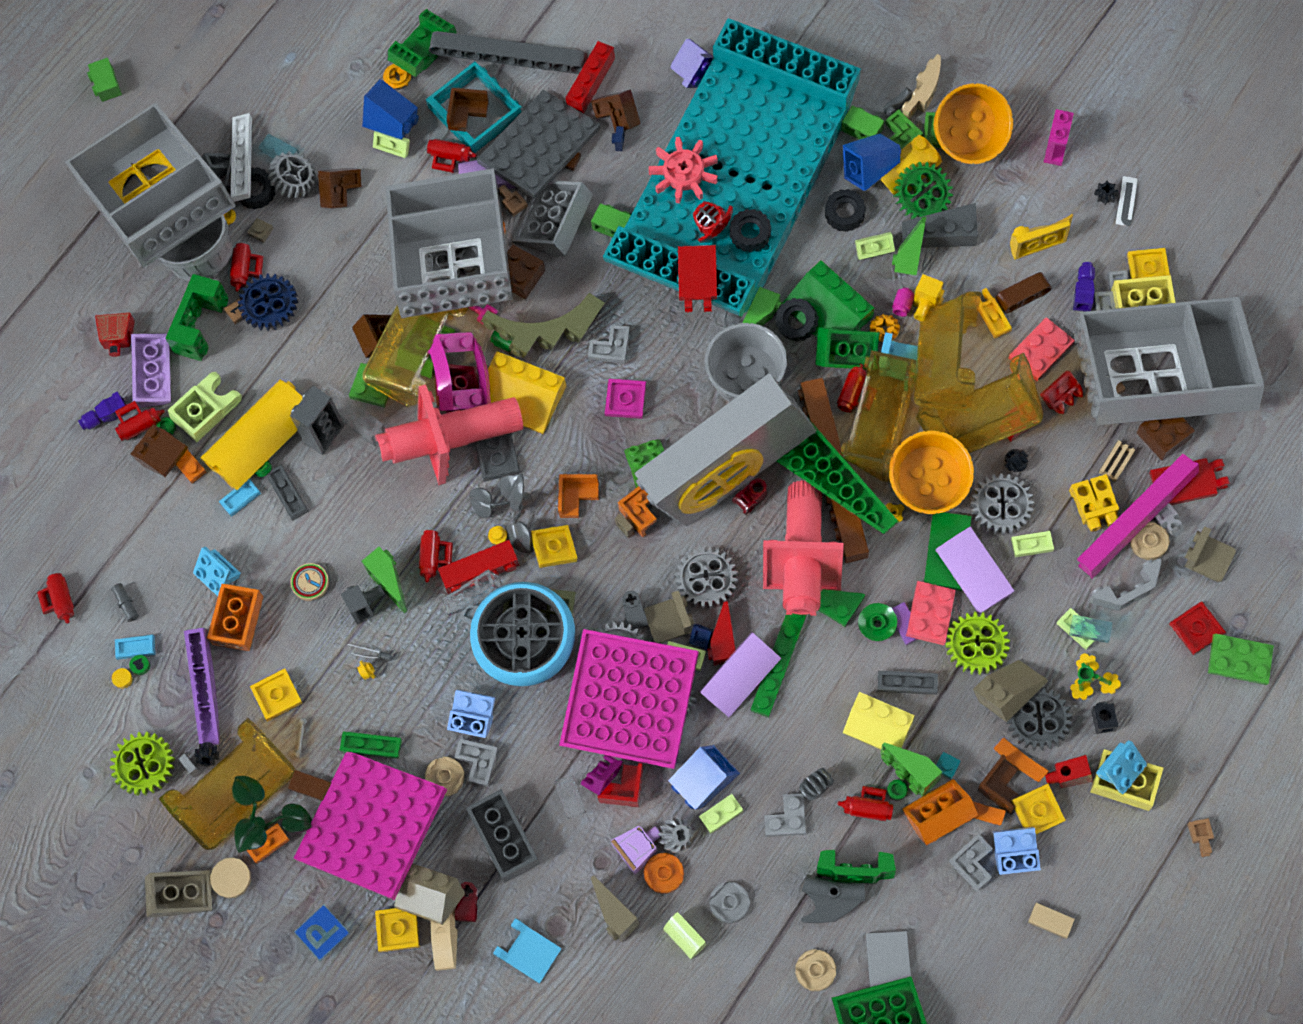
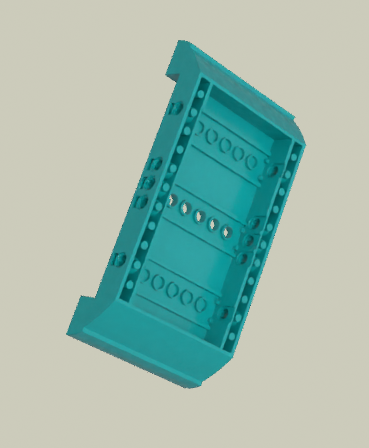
[603,18,861,317]

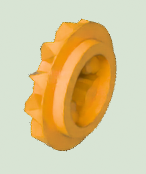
[383,64,411,89]
[870,313,900,342]

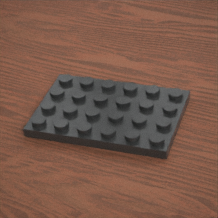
[477,90,600,199]

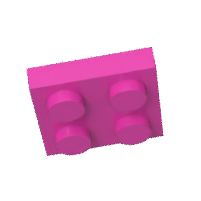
[605,379,646,419]

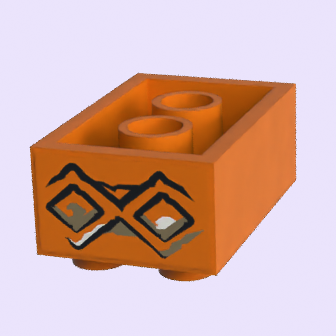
[207,583,263,651]

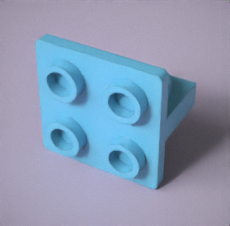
[193,546,241,596]
[1096,740,1147,794]

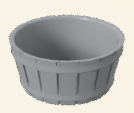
[158,215,233,281]
[705,323,787,402]

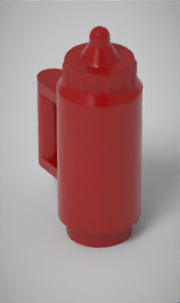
[427,139,477,173]
[230,243,264,292]
[837,364,875,413]
[115,401,165,441]
[419,530,453,583]
[37,573,74,624]
[837,786,894,822]

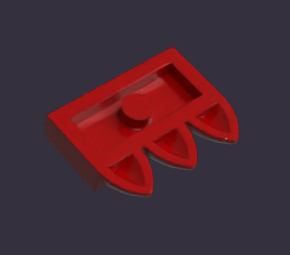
[1040,371,1083,414]

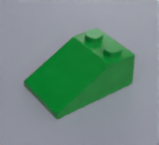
[815,327,879,370]

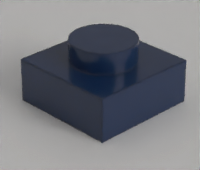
[612,126,625,151]
[689,624,714,650]

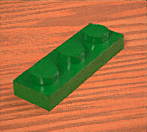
[339,731,402,759]

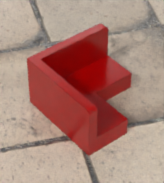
[598,763,644,807]

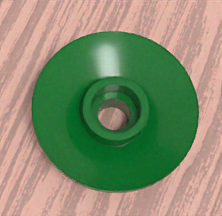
[858,603,897,641]

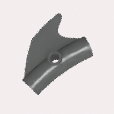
[801,874,865,923]

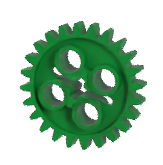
[893,162,953,219]

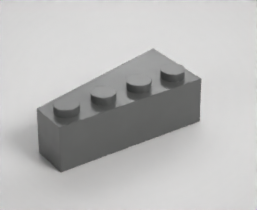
[901,203,978,248]

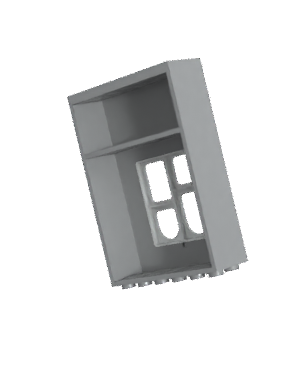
[386,168,513,318]
[1074,297,1265,425]

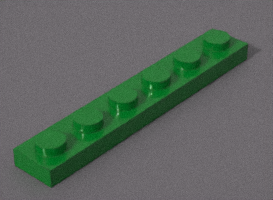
[750,613,807,718]

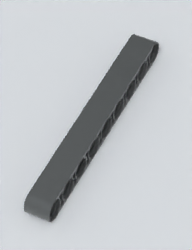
[429,31,588,74]

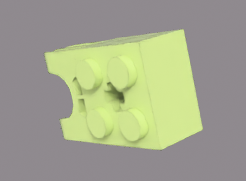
[168,372,242,443]

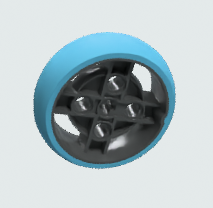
[470,582,575,686]

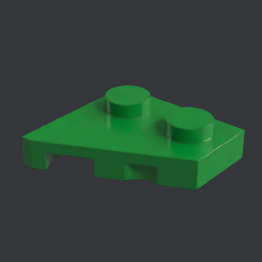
[818,589,865,627]

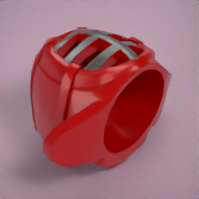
[693,201,733,243]

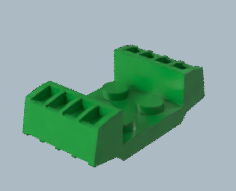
[388,9,457,78]
[816,850,896,884]

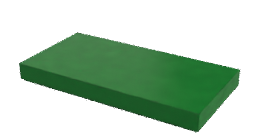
[924,512,972,591]

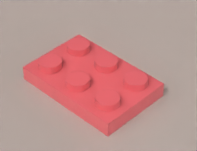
[1009,317,1075,381]
[906,581,956,645]

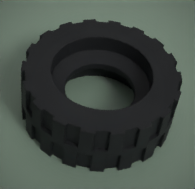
[239,167,276,209]
[825,189,866,232]
[730,209,771,252]
[775,298,819,341]

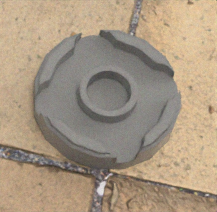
[709,882,750,923]

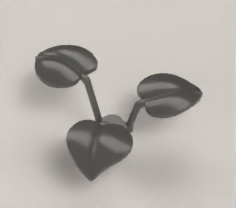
[470,474,533,553]

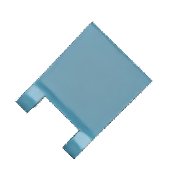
[493,918,562,984]

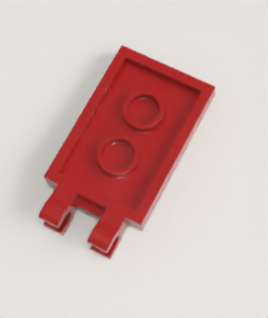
[678,245,717,313]
[1149,458,1230,505]

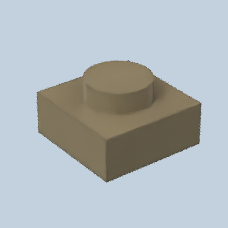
[247,218,274,243]
[615,514,634,538]

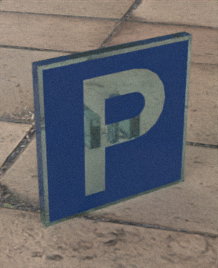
[294,904,351,962]

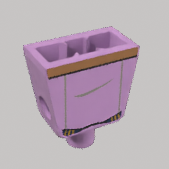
[611,826,661,875]

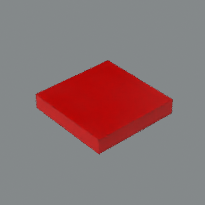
[1169,601,1226,655]

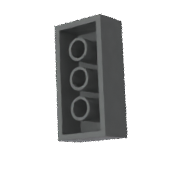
[290,386,345,455]
[466,789,540,883]

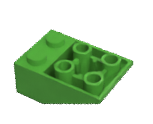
[880,742,942,797]

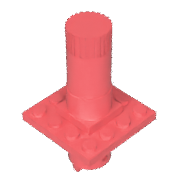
[375,385,523,485]
[763,480,843,616]

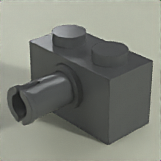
[341,584,385,625]

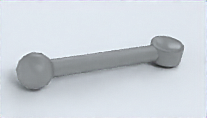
[296,718,307,758]

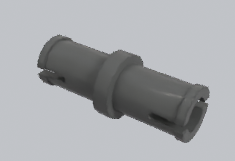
[111,583,139,622]

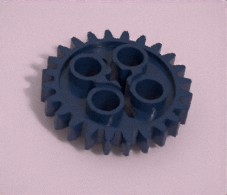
[238,273,298,331]

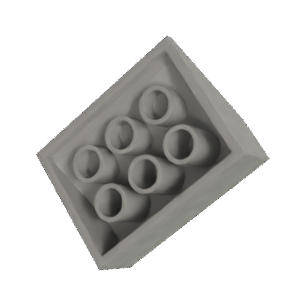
[512,181,593,256]

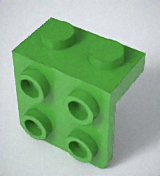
[624,439,664,488]

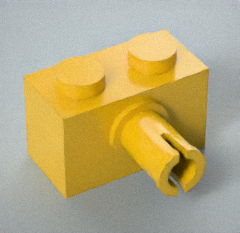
[913,274,945,322]

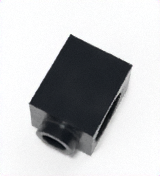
[1091,702,1119,734]

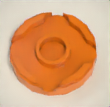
[644,853,684,894]

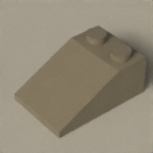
[973,660,1048,722]
[145,870,212,917]
[591,875,639,942]

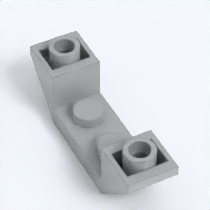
[1089,558,1162,611]

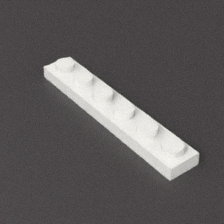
[231,113,252,202]

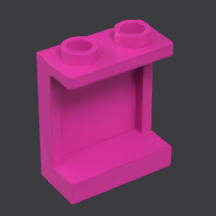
[1044,109,1074,166]

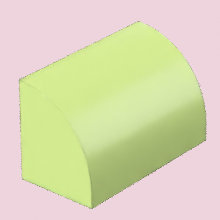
[663,912,706,960]

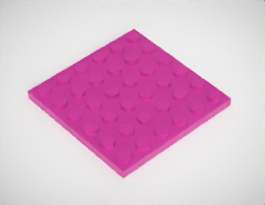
[559,629,699,769]
[294,752,447,901]

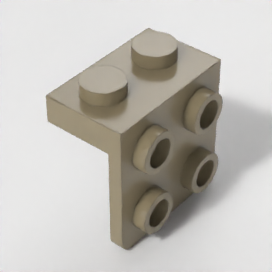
[1184,526,1236,582]
[644,590,694,644]

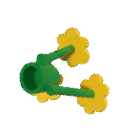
[1070,653,1121,700]

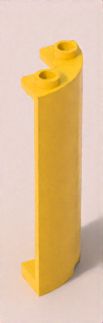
[200,380,303,490]

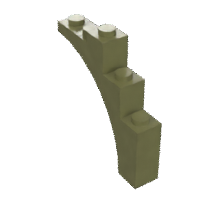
[481,293,604,358]

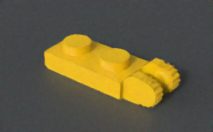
[971,288,1012,338]

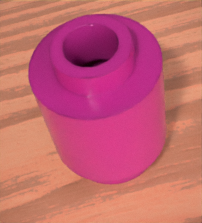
[892,288,915,317]

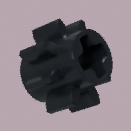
[1094,180,1118,205]
[1004,449,1028,472]
[194,742,219,767]

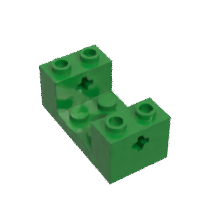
[165,274,229,361]

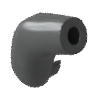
[883,87,913,116]

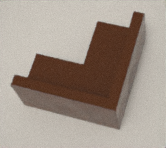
[447,88,489,132]
[591,89,641,132]
[318,168,362,209]
[977,755,1020,815]

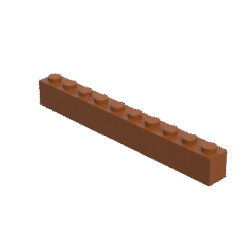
[798,378,869,563]

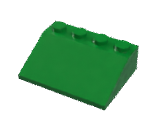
[782,260,874,338]
[832,976,927,1024]

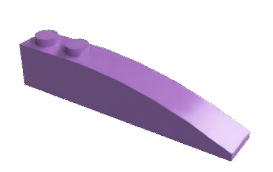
[184,628,220,745]

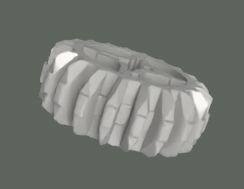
[268,151,317,199]

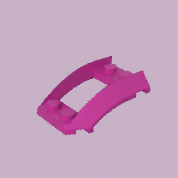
[428,332,491,411]

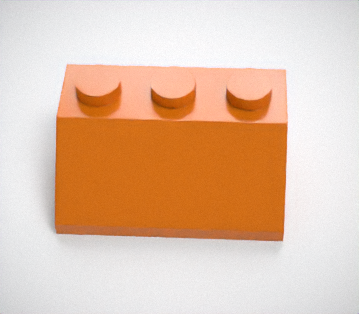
[902,779,978,846]

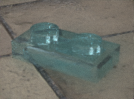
[258,134,299,158]
[1069,615,1113,643]

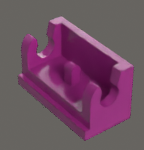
[581,755,623,795]

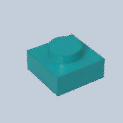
[936,752,961,780]

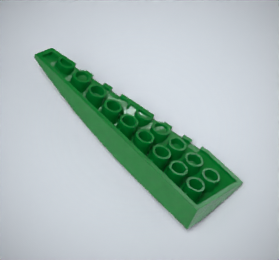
[777,417,899,534]

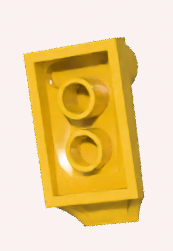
[880,135,943,195]
[1010,214,1073,260]

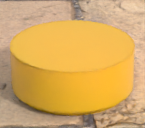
[112,668,133,689]

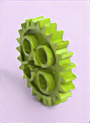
[945,611,1010,675]
[110,731,175,796]

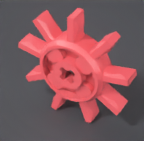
[649,137,718,204]

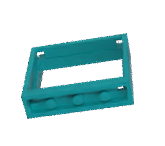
[426,61,522,153]

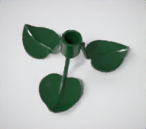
[232,776,313,853]

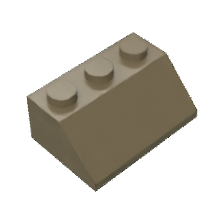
[394,863,465,925]

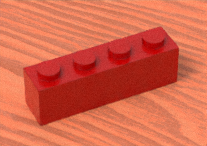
[566,41,615,114]
[438,540,520,595]

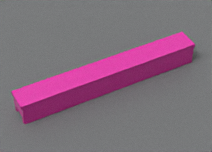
[1077,454,1199,579]

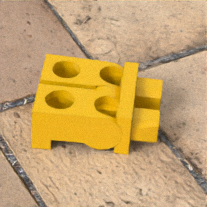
[1069,474,1119,532]

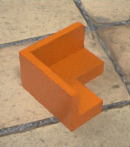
[558,474,599,518]
[618,486,657,537]

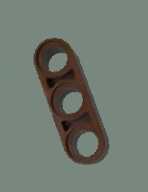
[996,272,1052,313]

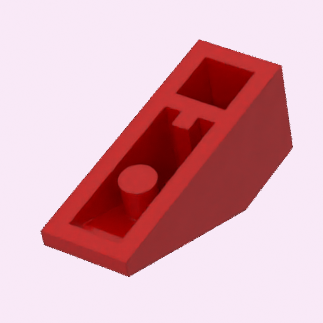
[707,601,735,666]

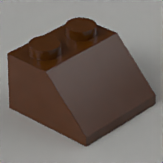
[352,314,404,358]
[130,425,188,478]

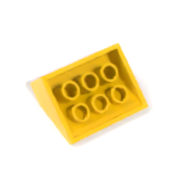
[488,351,566,434]

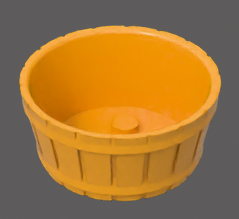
[933,83,1013,164]
[889,431,974,514]

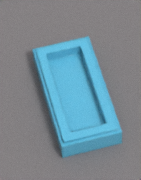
[219,479,261,517]
[115,635,156,660]

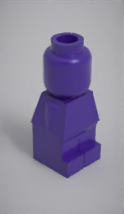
[1073,262,1095,312]
[78,391,129,430]

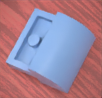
[447,689,495,738]
[993,827,1041,875]

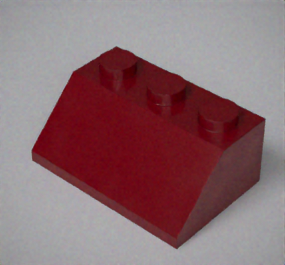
[434,364,479,414]

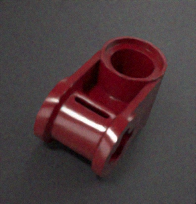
[732,478,767,515]
[455,882,478,922]

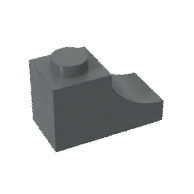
[201,153,232,178]

